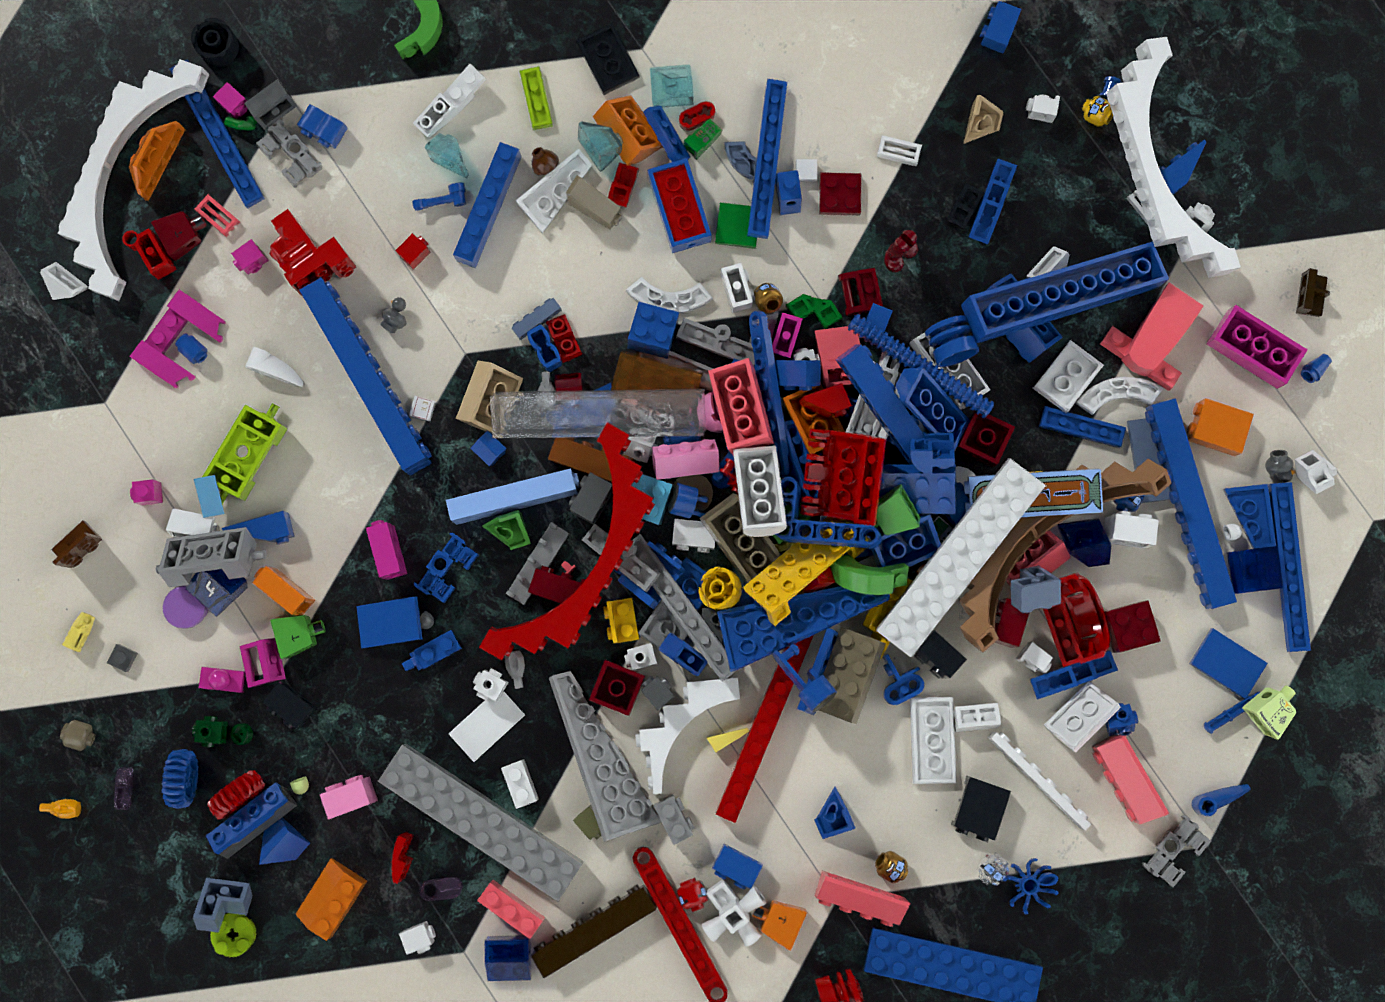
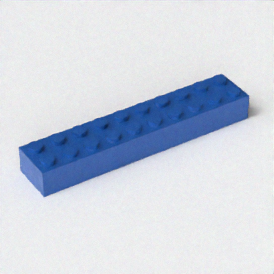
[961,242,1169,343]
[299,278,432,476]

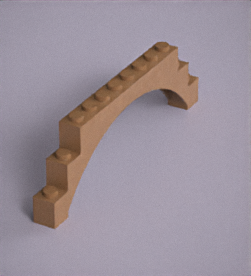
[959,459,1171,653]

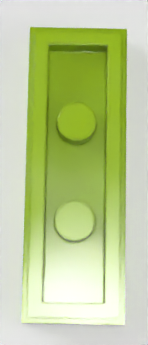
[520,66,553,131]

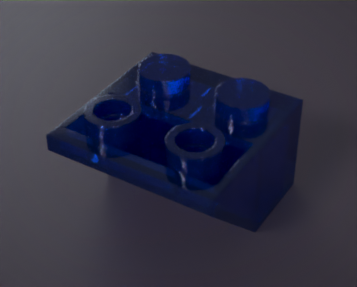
[485,935,531,981]

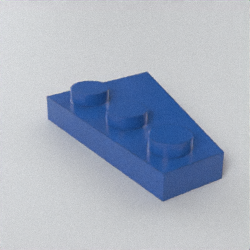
[1223,484,1276,549]

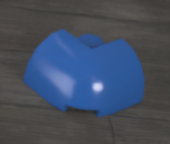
[910,433,955,475]

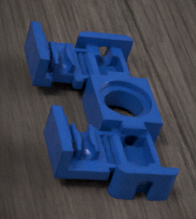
[414,533,479,603]

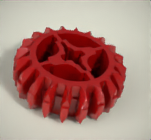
[207,770,265,819]

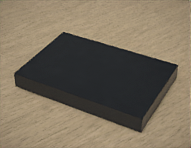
[576,23,640,95]

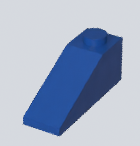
[222,511,295,545]

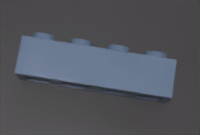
[512,298,562,341]

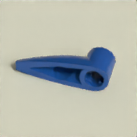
[1191,784,1250,816]

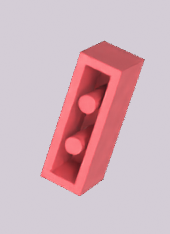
[477,880,545,939]

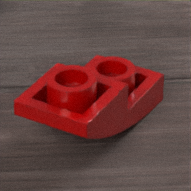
[546,314,582,363]

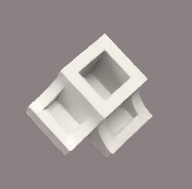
[1295,450,1337,494]

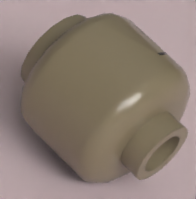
[60,720,96,751]

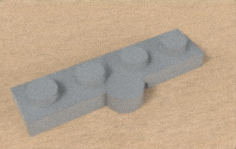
[676,318,755,365]
[582,524,660,592]

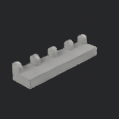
[506,522,569,605]

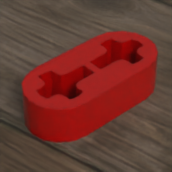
[679,101,715,131]

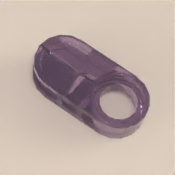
[114,767,134,810]
[419,877,463,901]

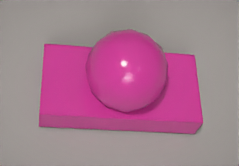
[199,667,245,693]

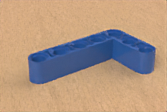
[775,477,882,548]

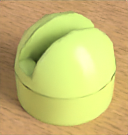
[290,777,309,794]

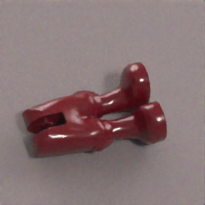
[884,230,918,273]

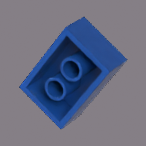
[867,514,941,567]

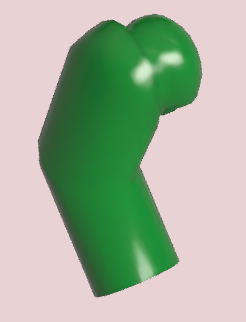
[225,116,257,130]

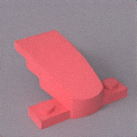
[1100,282,1203,391]

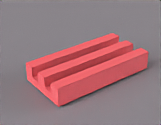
[194,194,240,237]

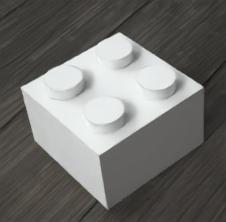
[1102,511,1159,549]

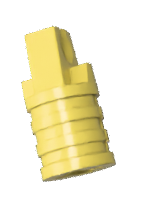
[62,612,95,652]

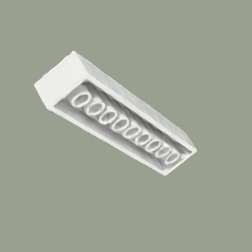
[877,458,1046,657]

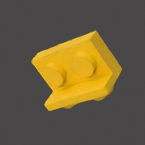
[603,598,639,644]

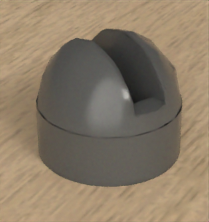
[420,611,434,629]

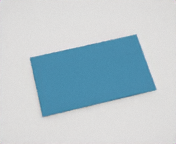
[194,475,225,518]

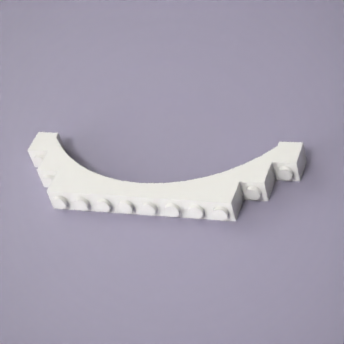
[1106,37,1241,278]
[58,59,209,301]

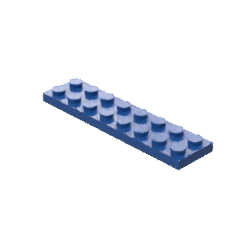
[864,927,1043,1002]

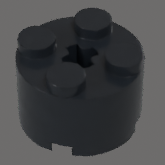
[191,18,239,67]

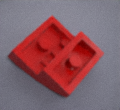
[392,832,414,884]

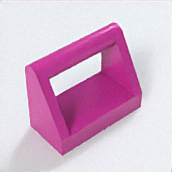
[239,638,286,688]

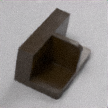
[1296,268,1330,317]

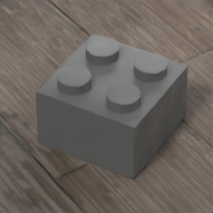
[569,472,613,525]

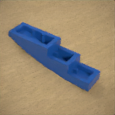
[969,159,1017,244]
[1030,650,1118,700]

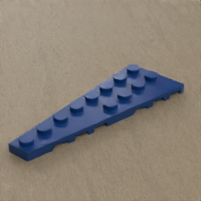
[717,586,890,672]

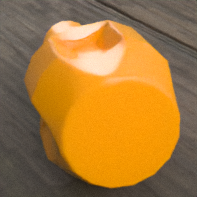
[39,799,81,819]

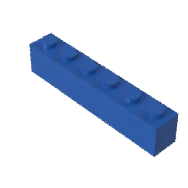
[453,142,522,268]

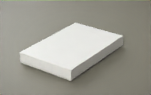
[1033,340,1104,413]
[1044,681,1121,753]

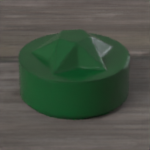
[231,723,253,745]

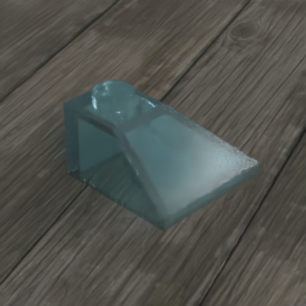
[650,65,694,107]
[578,121,623,172]
[424,133,469,179]

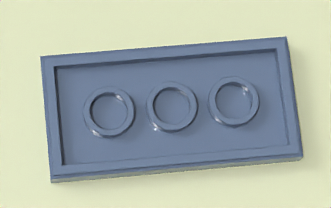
[1127,418,1171,503]

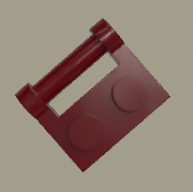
[838,267,883,316]

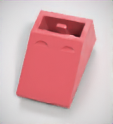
[815,326,860,389]

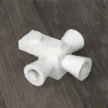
[702,879,767,947]

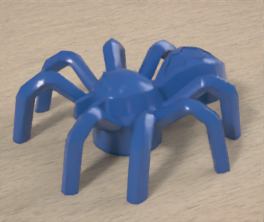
[1003,858,1059,915]

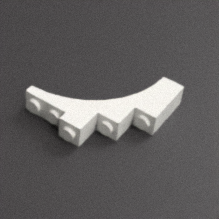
[636,678,740,794]

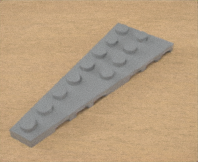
[549,671,662,842]

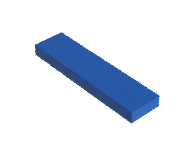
[1039,406,1126,448]

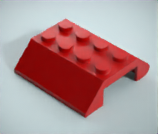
[800,428,886,526]

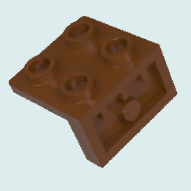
[51,520,102,568]

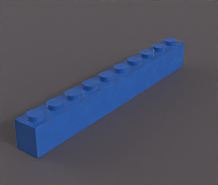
[835,344,969,528]
[1145,398,1237,609]

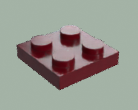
[819,172,861,216]

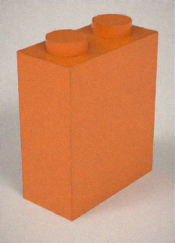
[1187,398,1254,456]
[252,566,315,616]

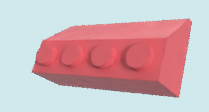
[1092,735,1169,824]
[815,870,910,927]

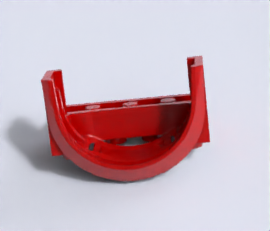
[1043,572,1110,667]

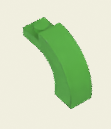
[395,0,442,60]
[830,555,909,595]

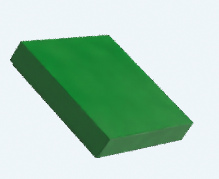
[715,202,757,249]

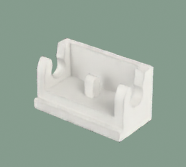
[166,509,217,537]
[954,703,1001,732]

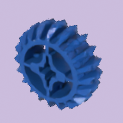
[162,749,199,809]

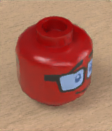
[677,878,708,912]

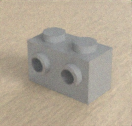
[654,795,695,845]

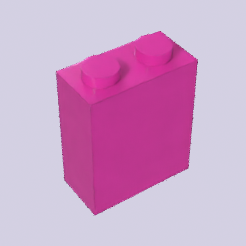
[366,520,408,580]

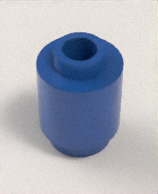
[175,334,207,364]

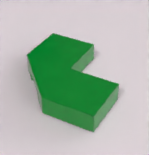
[785,294,842,329]

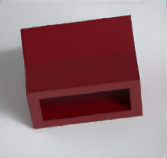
[555,373,583,399]

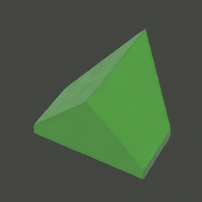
[482,510,531,550]

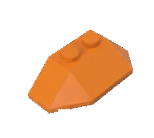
[129,121,185,201]

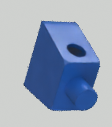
[775,170,802,215]

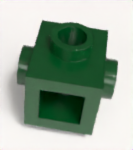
[192,716,228,747]

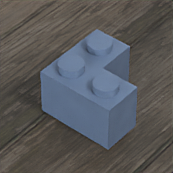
[1011,566,1061,613]
[193,878,253,933]

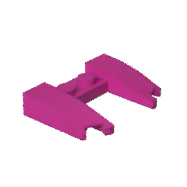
[129,289,226,389]

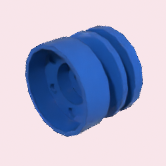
[925,315,979,368]

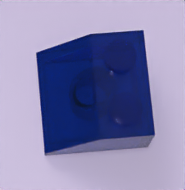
[1227,546,1284,594]

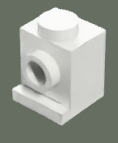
[1026,95,1060,123]
[1016,642,1053,674]
[624,643,657,671]

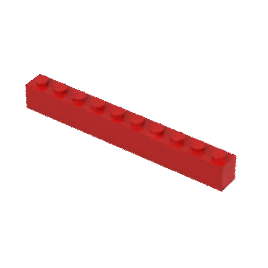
[715,635,814,823]

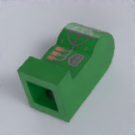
[684,119,723,160]

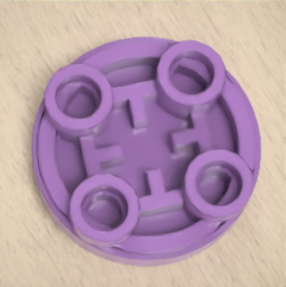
[163,586,208,629]

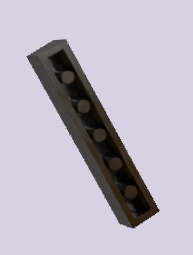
[531,884,657,979]

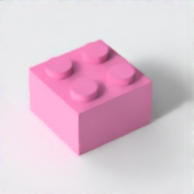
[320,775,378,819]

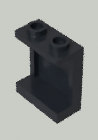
[951,776,1011,842]

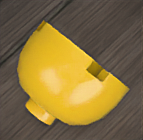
[699,567,742,610]

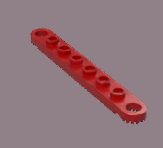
[633,847,728,1002]

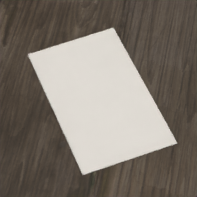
[449,692,525,762]

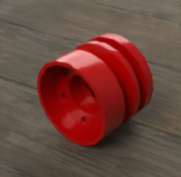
[815,969,864,1002]

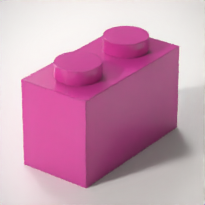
[772,313,802,360]

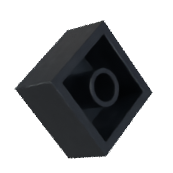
[914,630,967,679]

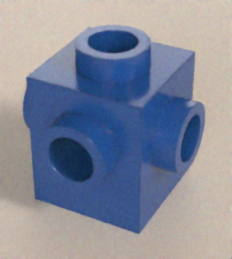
[1105,703,1138,736]

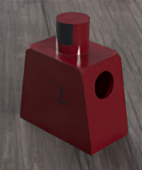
[151,212,207,261]

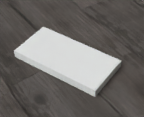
[910,697,957,784]

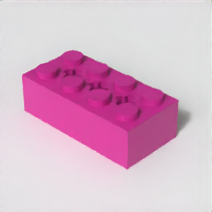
[1206,305,1308,389]

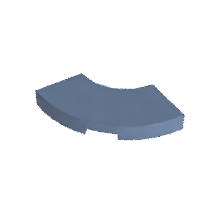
[724,141,757,181]

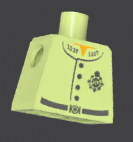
[1242,685,1296,740]

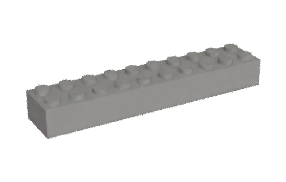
[378,744,584,901]

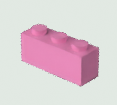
[652,439,719,480]

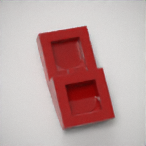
[608,162,639,208]

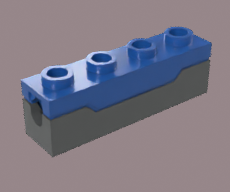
[206,783,297,859]

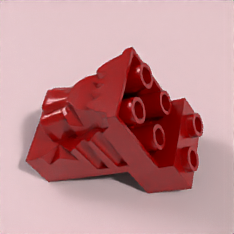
[269,209,357,296]

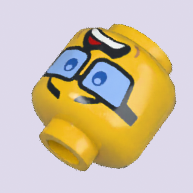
[1082,96,1113,127]

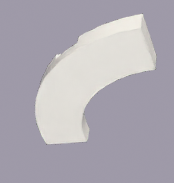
[626,277,713,313]
[1076,377,1163,415]

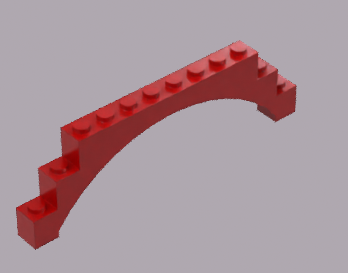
[479,422,655,660]

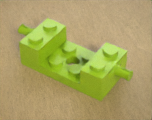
[202,403,288,505]

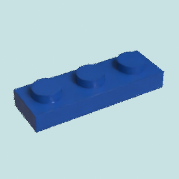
[643,106,691,162]

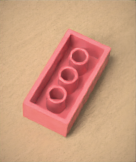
[708,358,774,455]

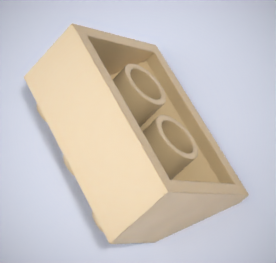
[456,361,523,436]

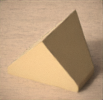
[963,95,1003,144]

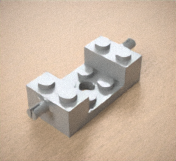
[156,527,267,588]

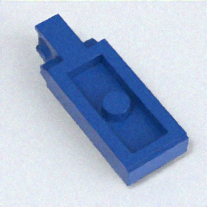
[402,630,462,671]

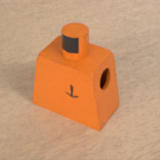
[752,900,807,951]

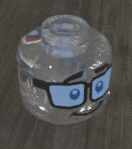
[977,853,1009,885]

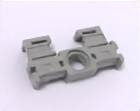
[256,119,322,188]
[1142,815,1211,887]

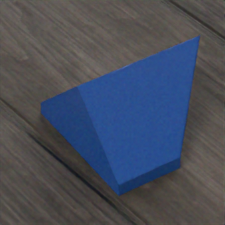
[814,787,856,839]
[259,817,310,865]

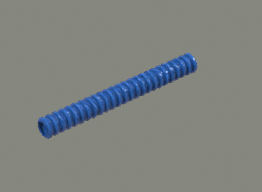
[848,314,994,418]

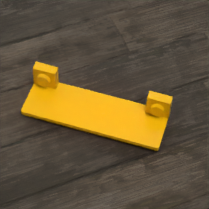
[743,517,868,626]

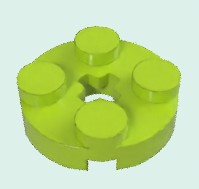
[210,913,256,957]

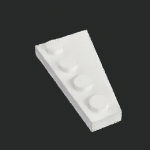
[516,149,592,234]

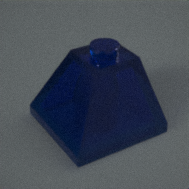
[1057,518,1112,567]

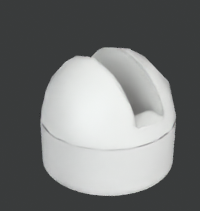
[1223,524,1242,541]

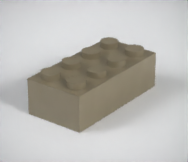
[699,493,781,584]
[819,627,886,724]

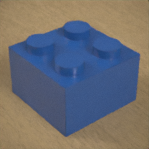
[627,302,679,359]

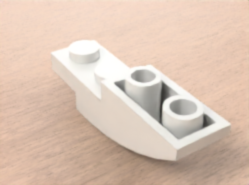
[413,64,486,138]

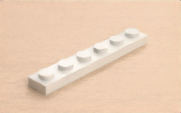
[987,732,1091,831]

